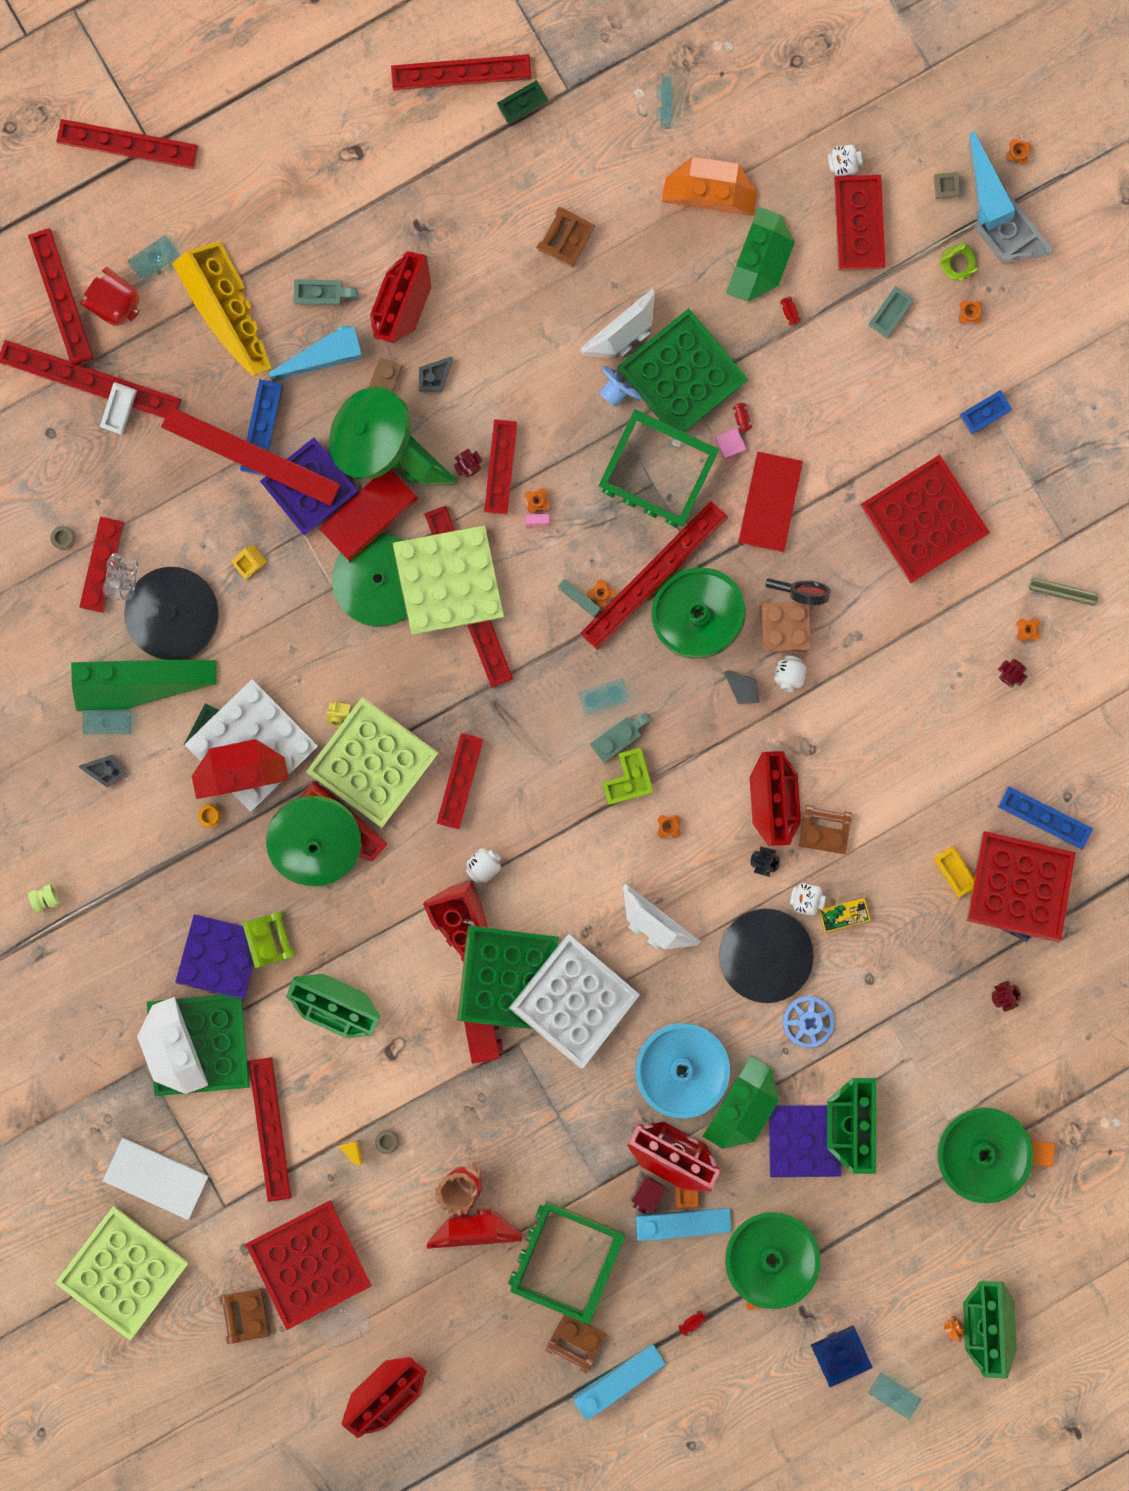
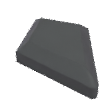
[419,357,453,391]
[724,670,760,704]
[79,755,127,788]

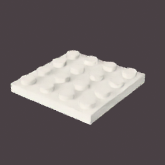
[185,679,318,812]
[509,935,640,1069]

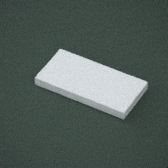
[103,1137,209,1220]

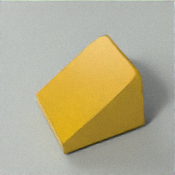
[231,545,267,580]
[339,1140,363,1166]

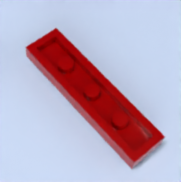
[484,419,517,515]
[79,516,124,613]
[437,733,484,829]

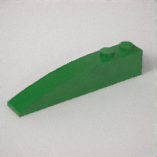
[71,660,217,711]

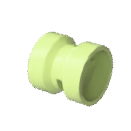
[28,884,59,914]

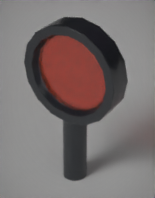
[765,578,831,605]

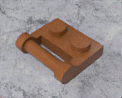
[536,207,595,268]
[798,805,852,854]
[219,1288,270,1344]
[545,1314,607,1373]

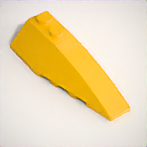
[172,241,271,376]

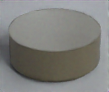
[50,526,75,550]
[375,1130,399,1154]

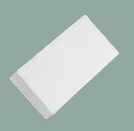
[100,382,137,435]

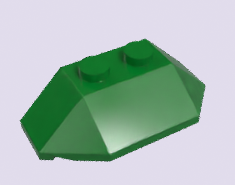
[726,207,795,302]
[394,435,457,486]
[286,974,381,1038]
[702,1055,779,1149]
[827,1078,876,1174]
[963,1280,1017,1379]

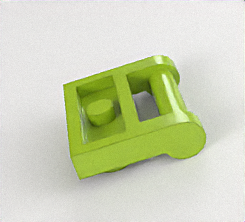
[242,911,295,968]

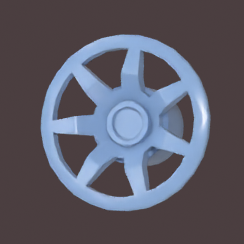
[599,365,642,407]
[783,996,834,1048]

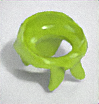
[940,242,979,281]

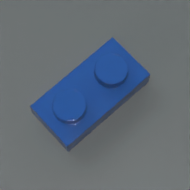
[959,390,1012,435]

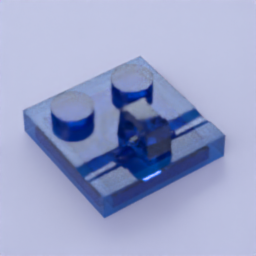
[811,1325,873,1388]

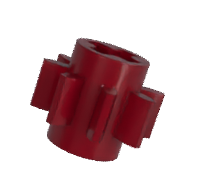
[454,449,483,478]
[998,659,1028,688]
[992,981,1021,1012]

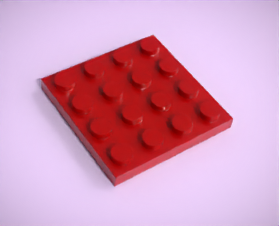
[860,454,990,584]
[967,831,1076,943]
[245,1200,372,1330]

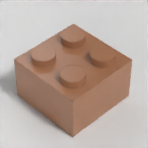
[760,602,811,653]

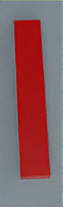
[391,54,531,90]
[56,119,198,169]
[28,228,94,366]
[248,1057,292,1202]

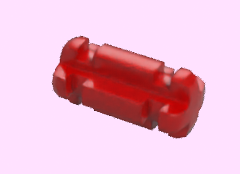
[780,296,801,326]
[733,403,752,432]
[678,1310,707,1336]

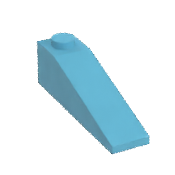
[969,131,1015,230]
[269,326,363,381]
[635,1208,731,1241]
[573,1344,666,1421]

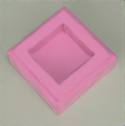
[715,428,746,460]
[526,514,550,527]

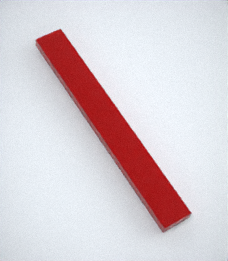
[0,340,182,419]
[161,406,341,506]
[580,501,728,650]
[424,505,513,688]

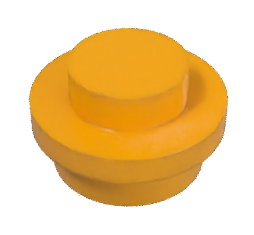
[198,804,222,828]

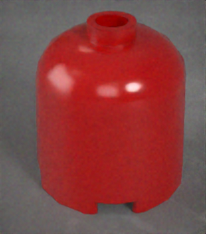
[80,266,140,326]

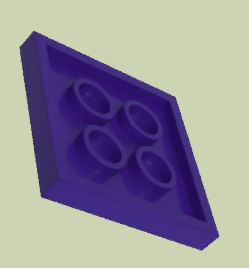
[260,437,358,536]
[175,914,254,1000]
[769,1105,841,1177]

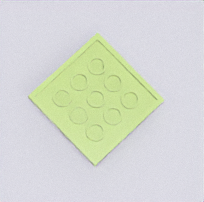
[393,526,504,636]
[306,697,438,828]
[55,1206,189,1341]

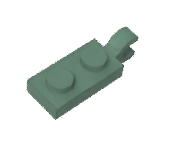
[293,279,358,306]
[590,712,651,763]

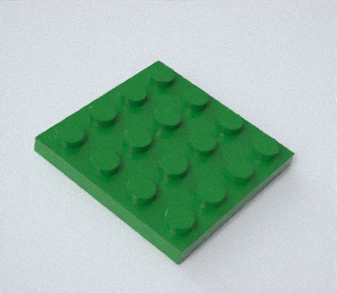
[617,308,748,432]
[457,926,559,1029]
[147,995,250,1096]

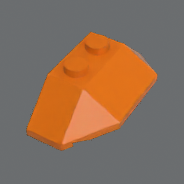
[662,157,757,216]

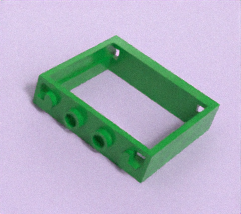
[598,409,720,528]
[508,1201,625,1325]

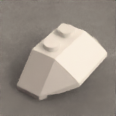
[580,289,655,359]
[622,883,701,950]
[137,997,208,1094]

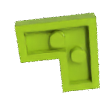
[602,747,654,805]

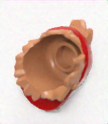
[435,1162,482,1215]

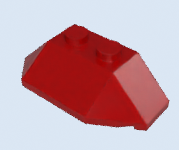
[370,251,432,344]
[191,739,289,799]
[749,751,801,846]
[627,1122,721,1192]
[427,1209,522,1249]
[341,1357,427,1438]

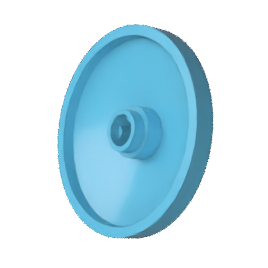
[635,1023,730,1119]

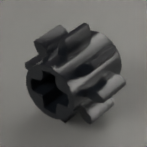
[750,846,780,877]

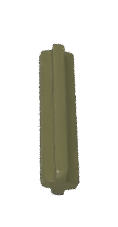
[1029,578,1098,606]

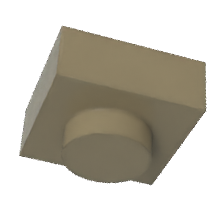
[934,172,960,199]

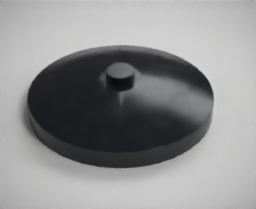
[124,567,219,660]
[719,909,814,1003]

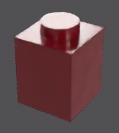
[631,1174,666,1214]

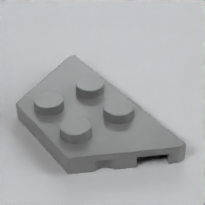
[974,188,1054,263]

